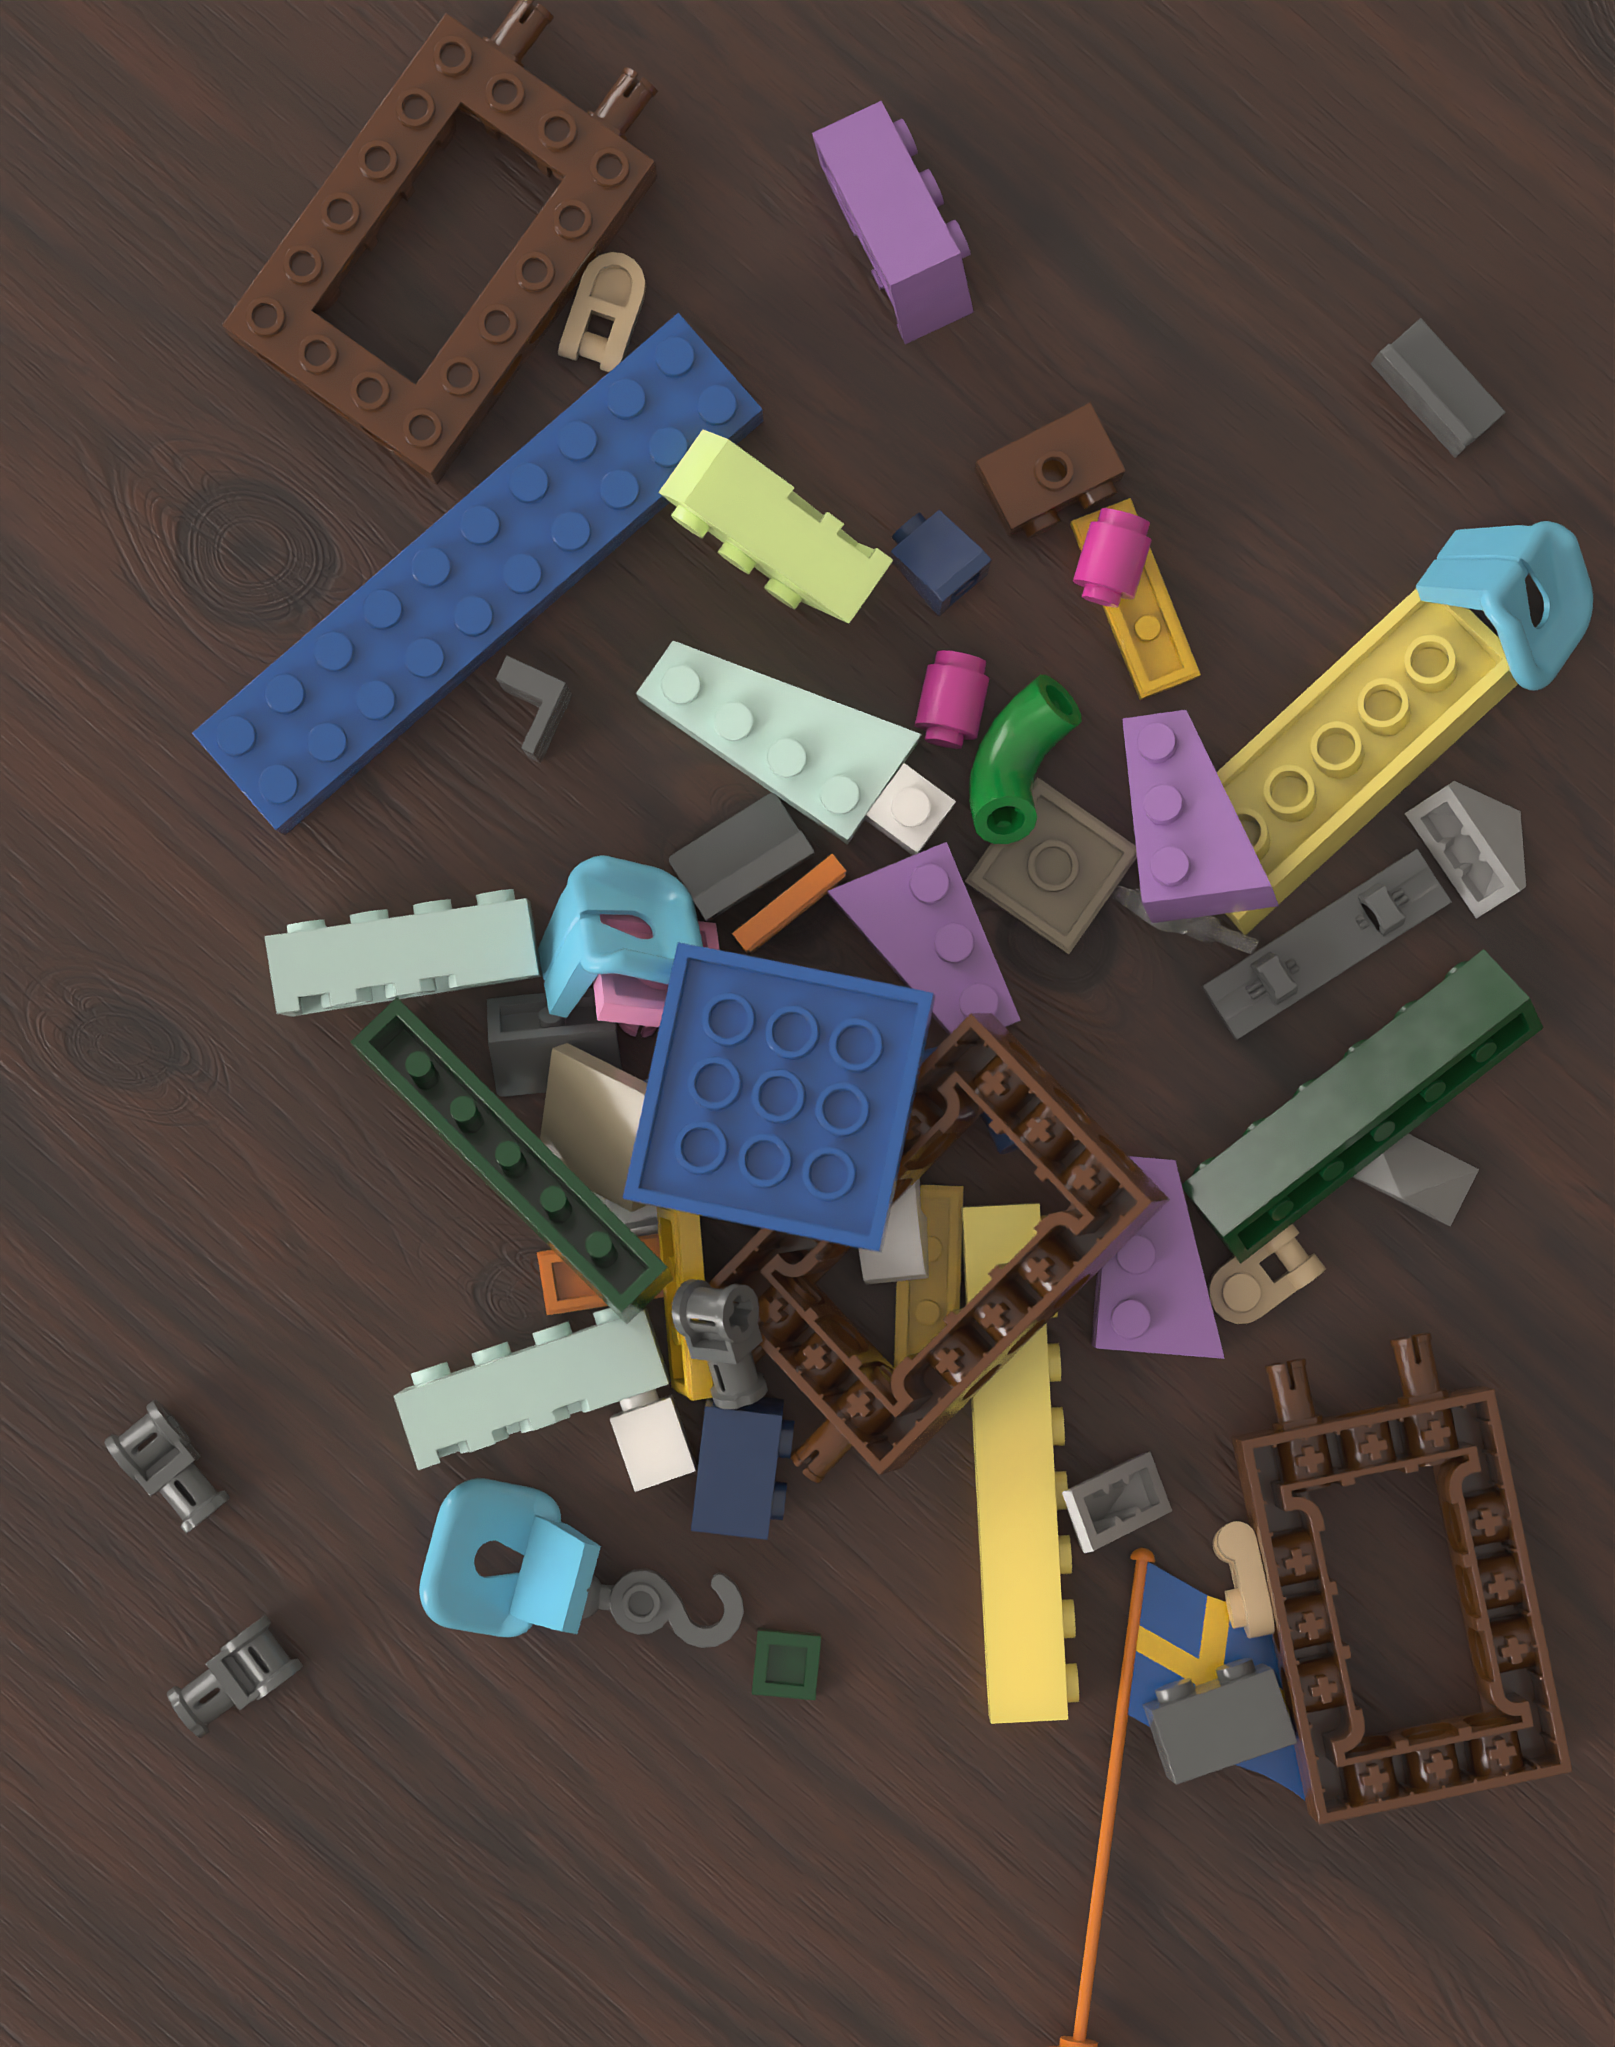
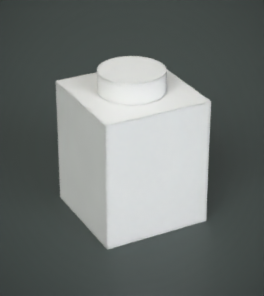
[865,763,956,855]
[610,1389,697,1492]

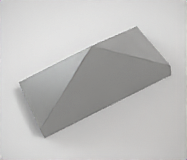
[1405,781,1526,918]
[1353,1134,1479,1226]
[1062,1452,1172,1553]

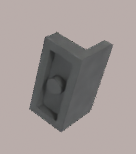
[1371,318,1506,458]
[496,656,573,763]
[669,793,815,922]
[487,988,623,1097]

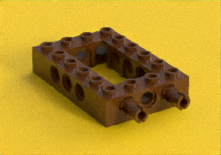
[222,0,658,485]
[708,1013,1170,1483]
[1231,1332,1573,1825]

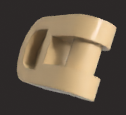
[558,252,646,372]
[1207,1224,1326,1324]
[1213,1521,1275,1639]

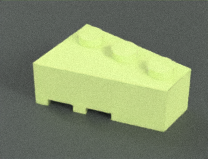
[659,430,893,623]

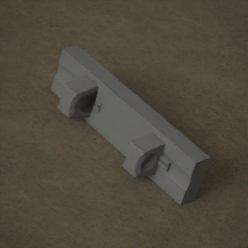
[1201,849,1451,1040]

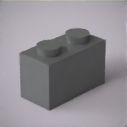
[1142,1658,1298,1785]

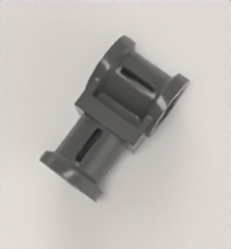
[672,1279,768,1409]
[104,1399,230,1534]
[167,1615,303,1738]

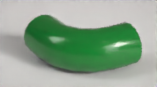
[969,675,1082,844]

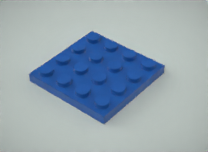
[623,942,936,1253]

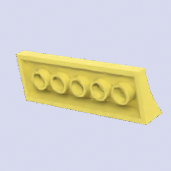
[1217,588,1518,936]

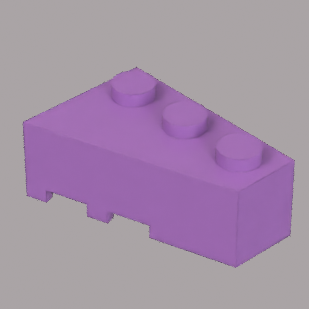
[812,101,974,344]
[1122,710,1279,923]
[827,842,1021,1035]
[1091,1156,1225,1359]

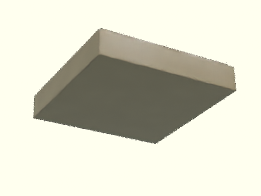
[964,777,1137,955]
[540,1043,647,1212]

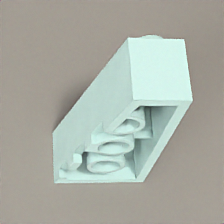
[636,641,921,845]
[264,889,542,1017]
[394,1307,671,1470]

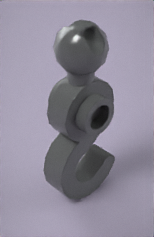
[581,1568,744,1648]

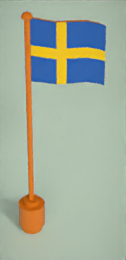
[1050,1548,1306,2047]

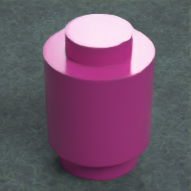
[1073,508,1152,608]
[915,650,990,749]

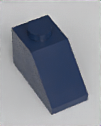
[890,510,992,616]

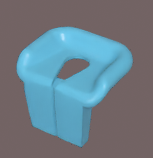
[1416,521,1593,690]
[538,855,703,1018]
[419,1478,601,1637]

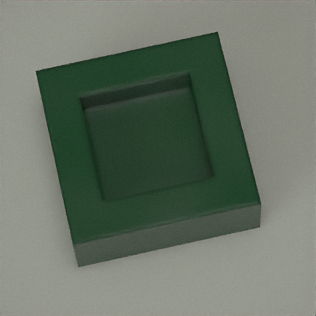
[752,1628,821,1700]

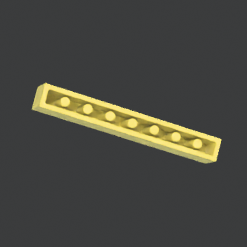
[961,1202,1079,1724]

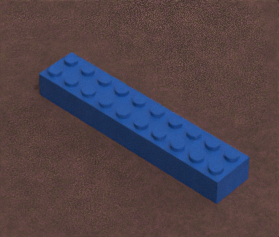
[192,313,763,835]

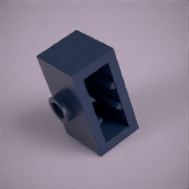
[691,1397,795,1540]

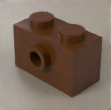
[974,402,1126,539]

